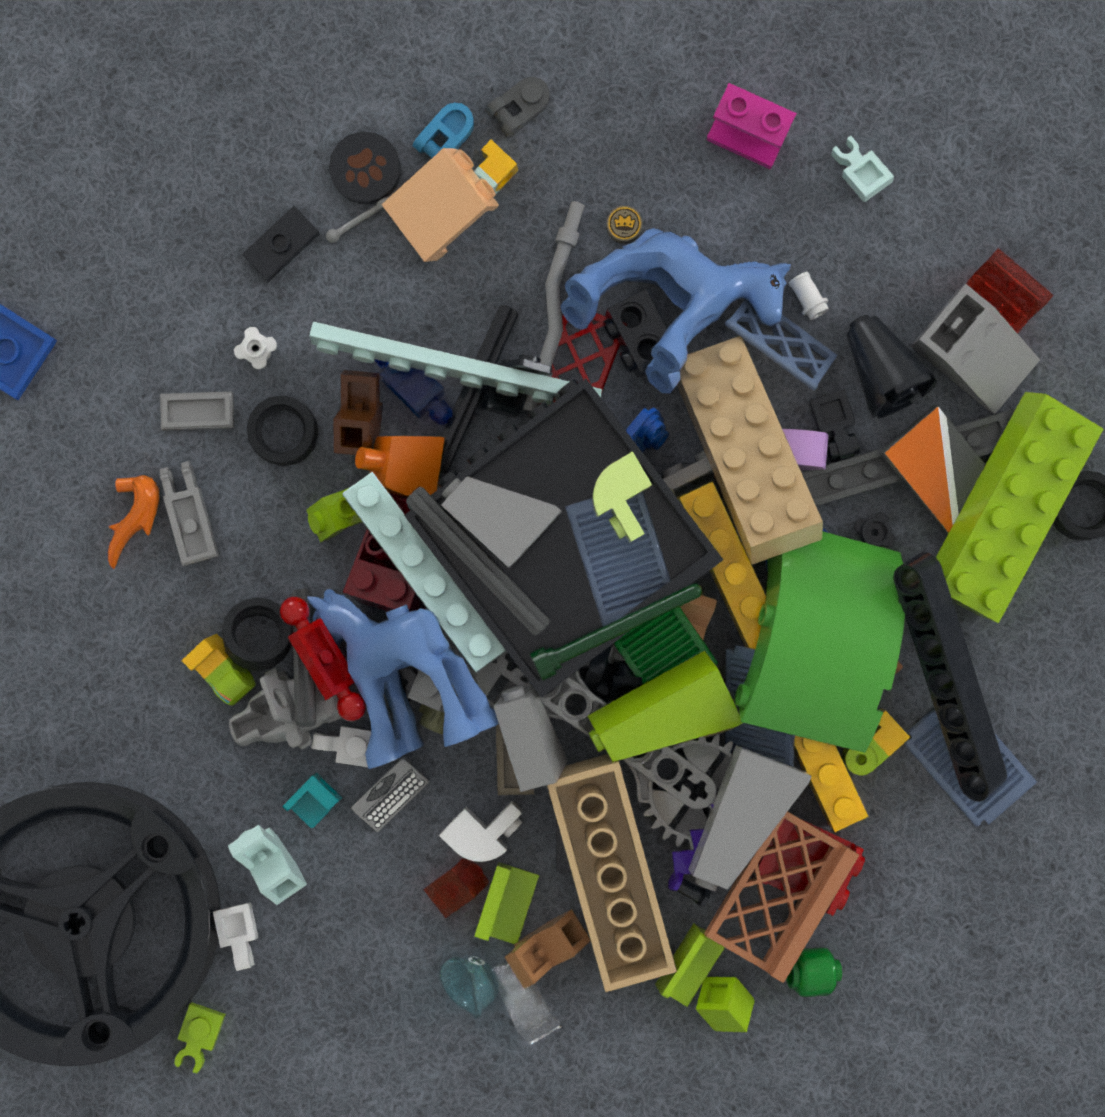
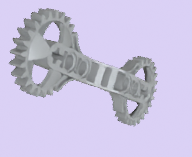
[466,651,733,850]

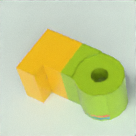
[181,634,256,706]
[842,709,910,776]

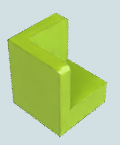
[696,977,754,1032]

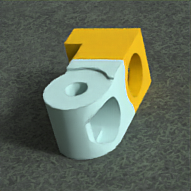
[474,139,518,194]

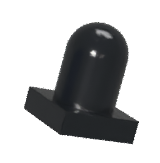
[608,660,643,701]

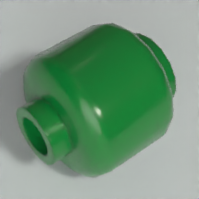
[786,947,842,997]

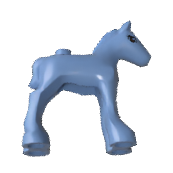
[561,228,791,394]
[307,589,499,769]

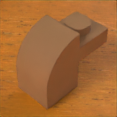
[505,909,591,989]

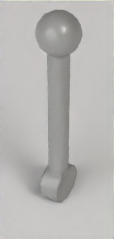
[326,197,389,243]

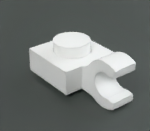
[311,726,371,767]
[213,902,259,971]

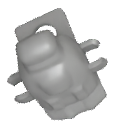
[229,668,341,749]

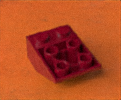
[343,493,427,612]

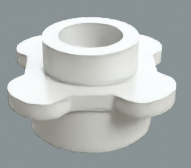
[234,327,277,369]

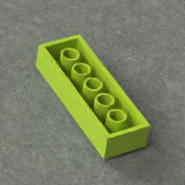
[936,392,1104,623]

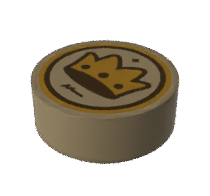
[606,206,642,244]

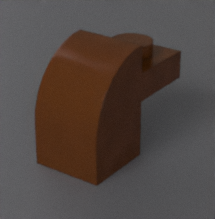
[333,370,383,455]

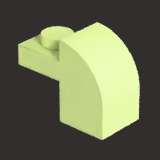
[592,452,652,543]

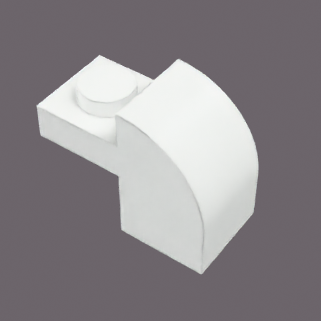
[439,800,523,862]

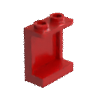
[751,816,865,916]

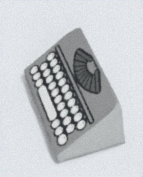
[351,756,430,832]

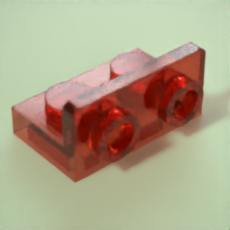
[965,248,1054,334]

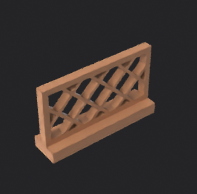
[704,811,859,983]

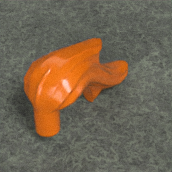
[108,475,160,569]

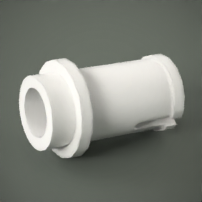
[788,271,829,320]

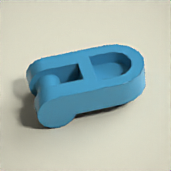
[412,102,474,158]

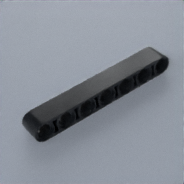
[893,552,1007,802]

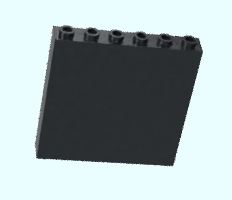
[404,378,723,698]

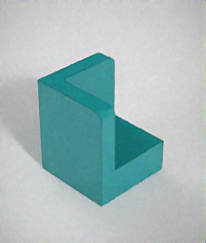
[282,773,343,828]

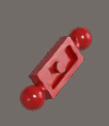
[280,597,366,721]

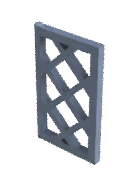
[725,299,838,391]

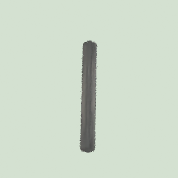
[406,487,550,636]

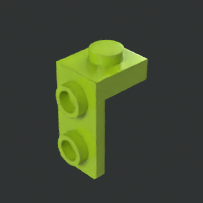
[306,488,362,543]

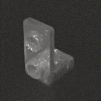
[490,961,562,1045]

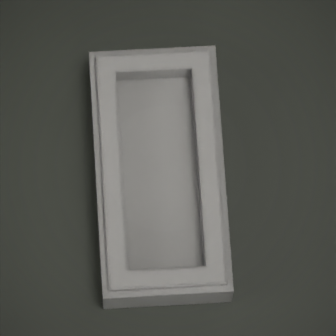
[160,391,235,431]

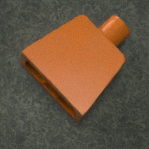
[355,436,445,498]

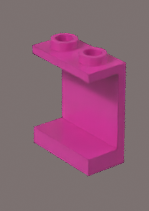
[706,83,797,170]

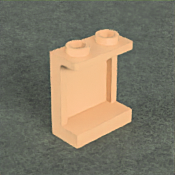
[381,148,499,262]

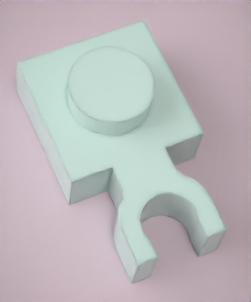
[831,136,894,202]

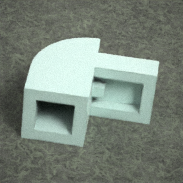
[228,825,307,905]

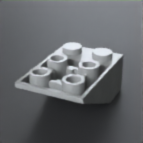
[911,284,1040,415]

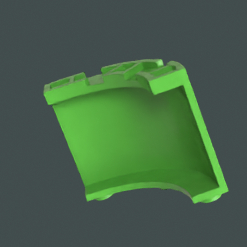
[735,531,905,753]

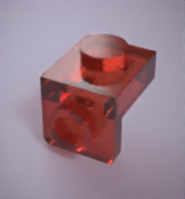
[423,857,489,918]

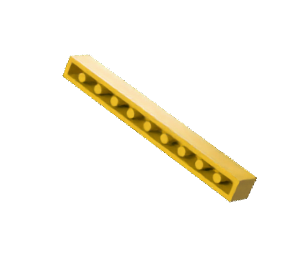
[677,482,869,832]

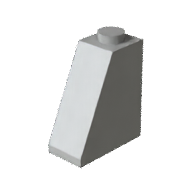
[441,476,562,568]
[493,686,568,792]

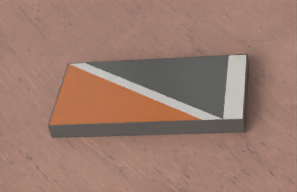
[880,405,985,536]

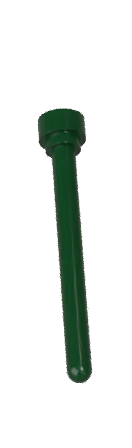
[529,583,702,681]

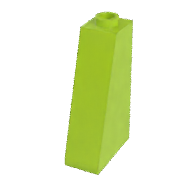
[587,651,743,762]

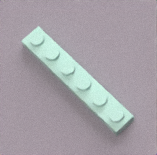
[342,472,506,673]

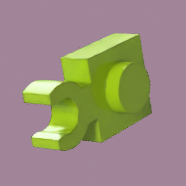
[174,1002,226,1074]

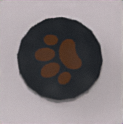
[329,131,401,205]

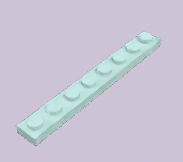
[309,322,602,405]

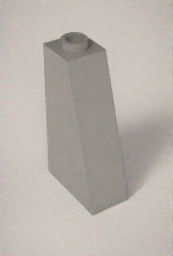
[688,745,812,891]

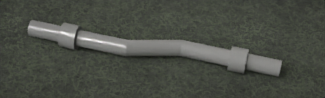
[523,201,585,412]

